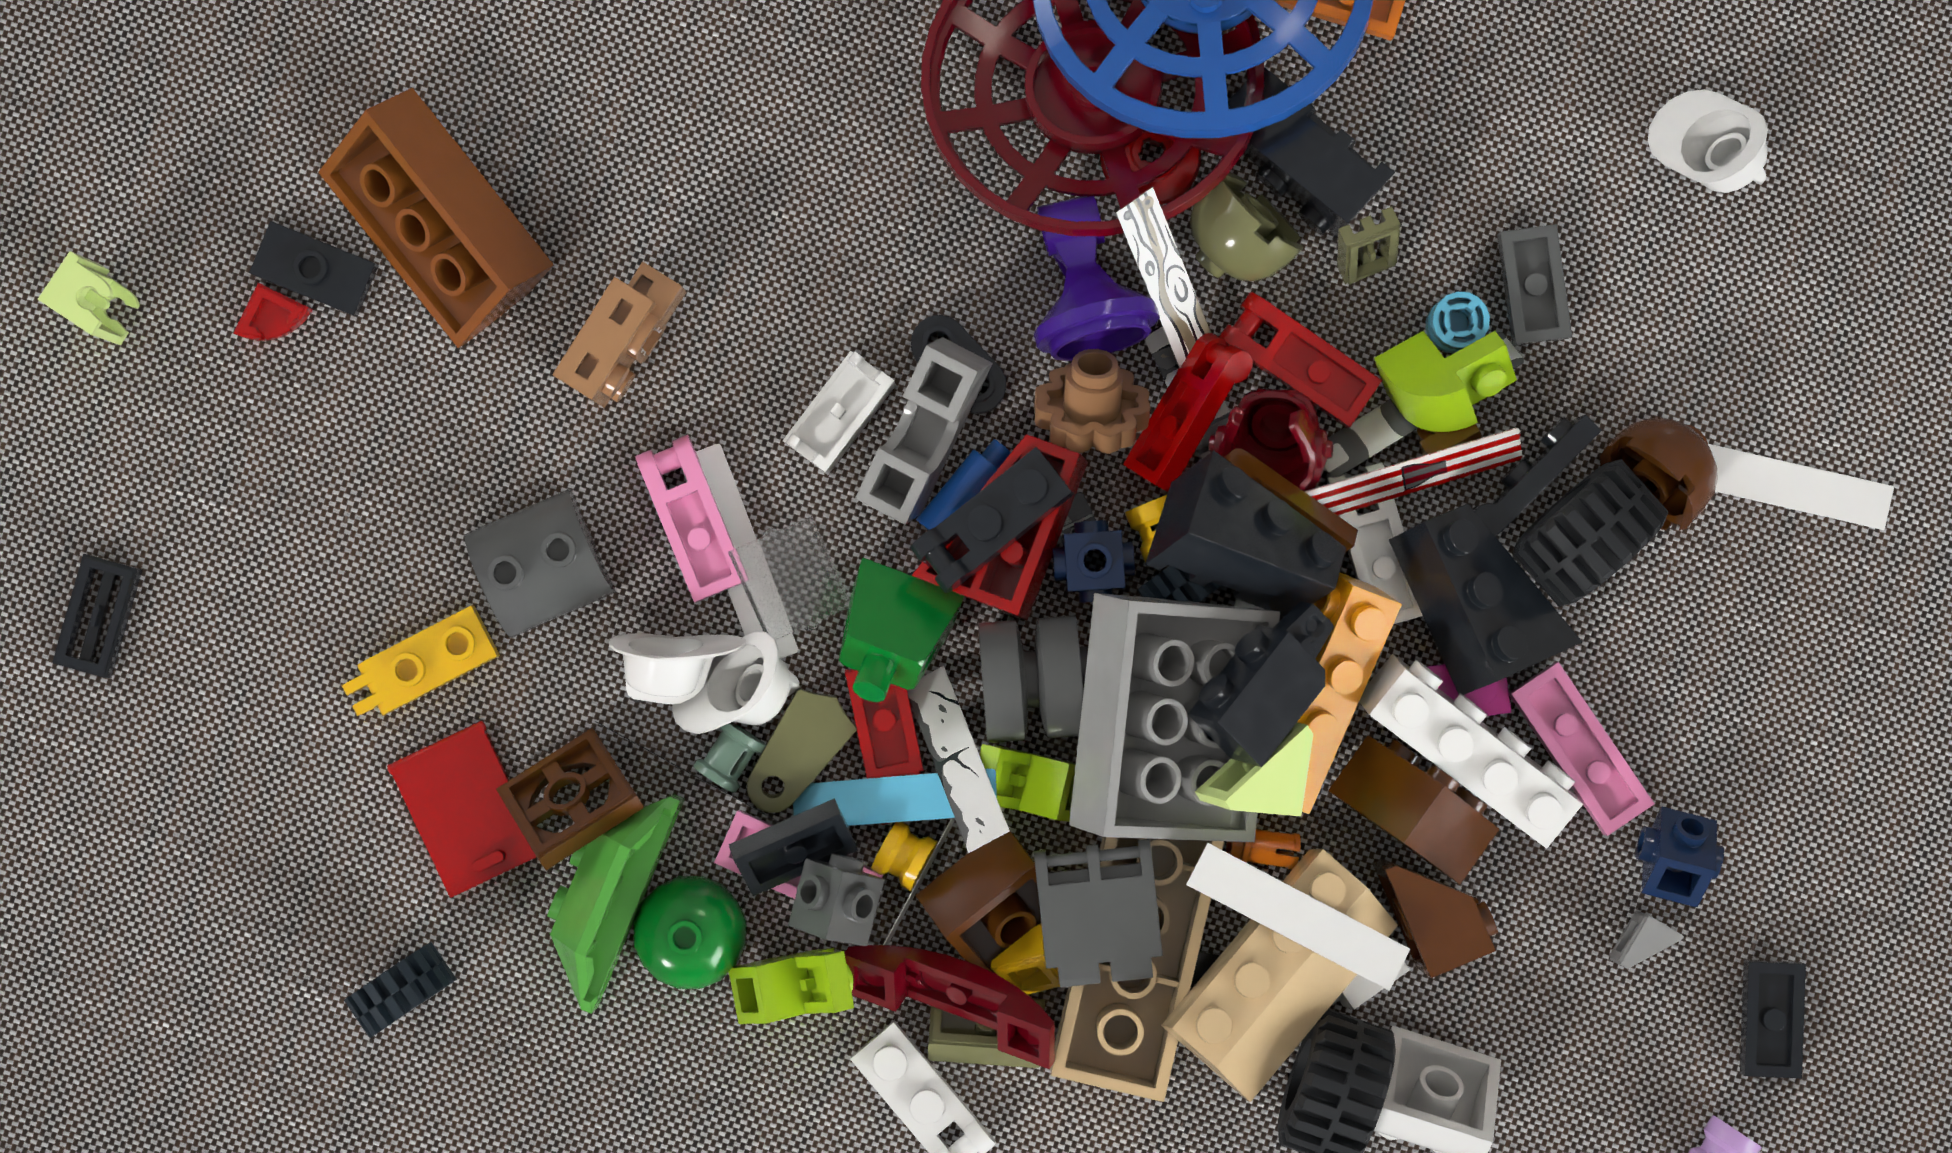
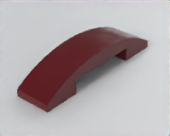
[844,945,1055,1070]

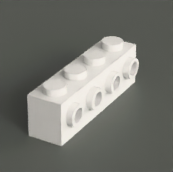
[1359,654,1583,849]

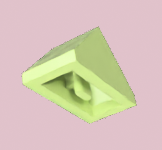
[1195,723,1313,816]

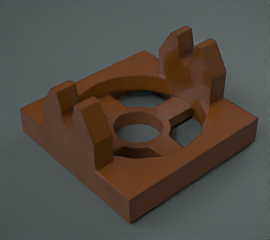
[496,727,644,871]

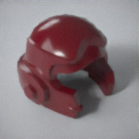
[1209,389,1333,492]

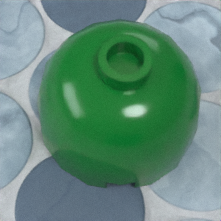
[634,876,747,989]

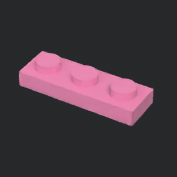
[1509,662,1655,836]

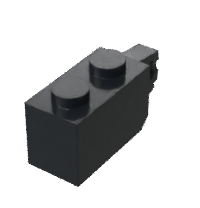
[1188,601,1334,767]

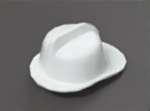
[1648,89,1768,193]
[672,631,800,734]
[609,633,746,704]

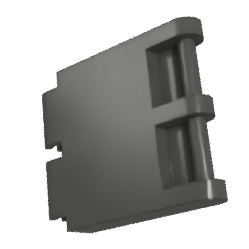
[1034,839,1163,988]

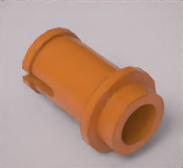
[1226,829,1301,870]

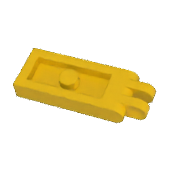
[342,605,500,716]

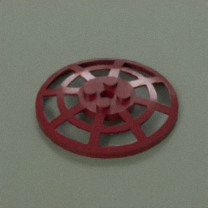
[921,0,1264,236]

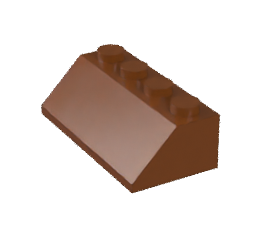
[318,88,554,348]

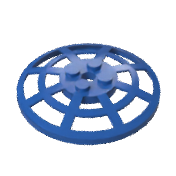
[1033,0,1374,138]

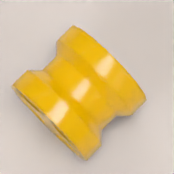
[871,822,938,891]

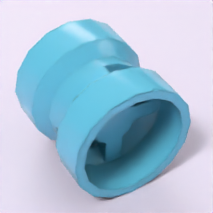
[1425,292,1490,353]

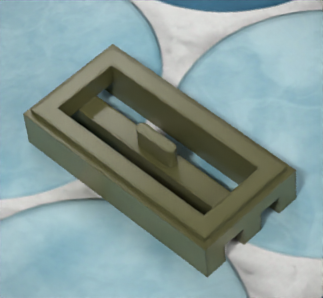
[1337,207,1400,285]

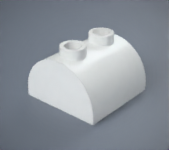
[1374,1025,1501,1153]

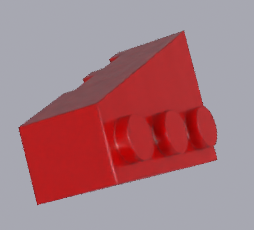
[912,434,1088,620]

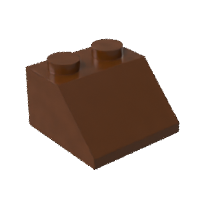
[915,831,1041,975]
[1372,858,1498,978]

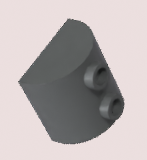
[464,489,616,638]

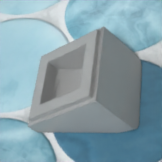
[1609,911,1684,969]

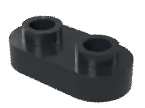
[911,315,1006,415]

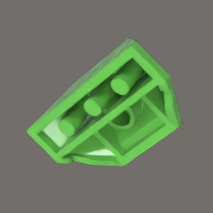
[547,794,685,1014]

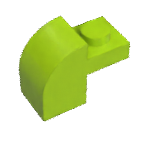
[1374,330,1517,432]
[980,744,1076,822]
[729,948,854,1024]

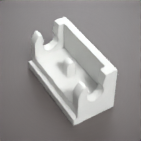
[783,351,896,475]

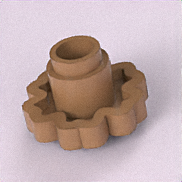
[1034,349,1150,454]

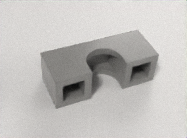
[855,337,993,525]

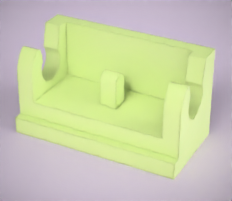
[38,251,140,345]

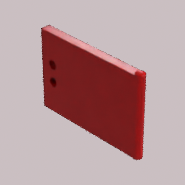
[387,721,536,898]

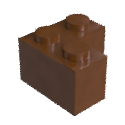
[1328,735,1499,885]

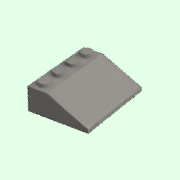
[1069,593,1280,842]

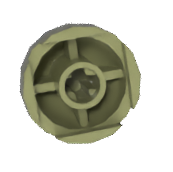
[1190,172,1303,281]

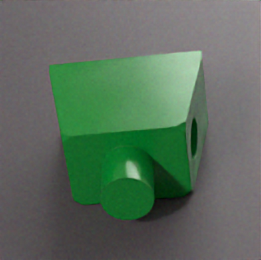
[839,557,964,702]

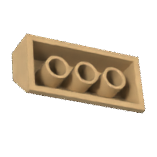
[1161,849,1398,1102]

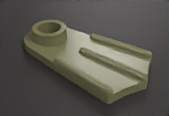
[747,688,857,813]

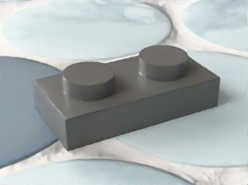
[1497,224,1572,346]

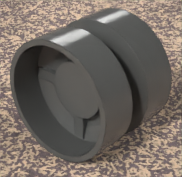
[978,615,1088,743]

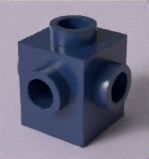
[1052,520,1135,603]
[1635,806,1724,907]

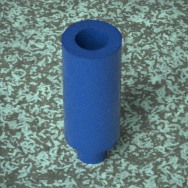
[916,439,1011,530]

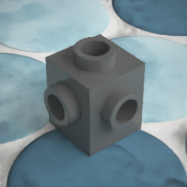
[788,853,885,946]

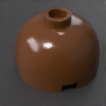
[1600,417,1718,531]

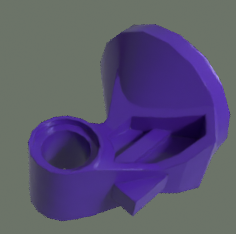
[1034,196,1160,361]

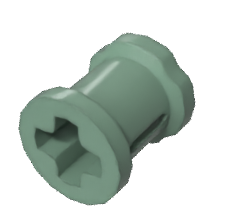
[693,722,766,793]

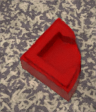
[233,283,313,341]

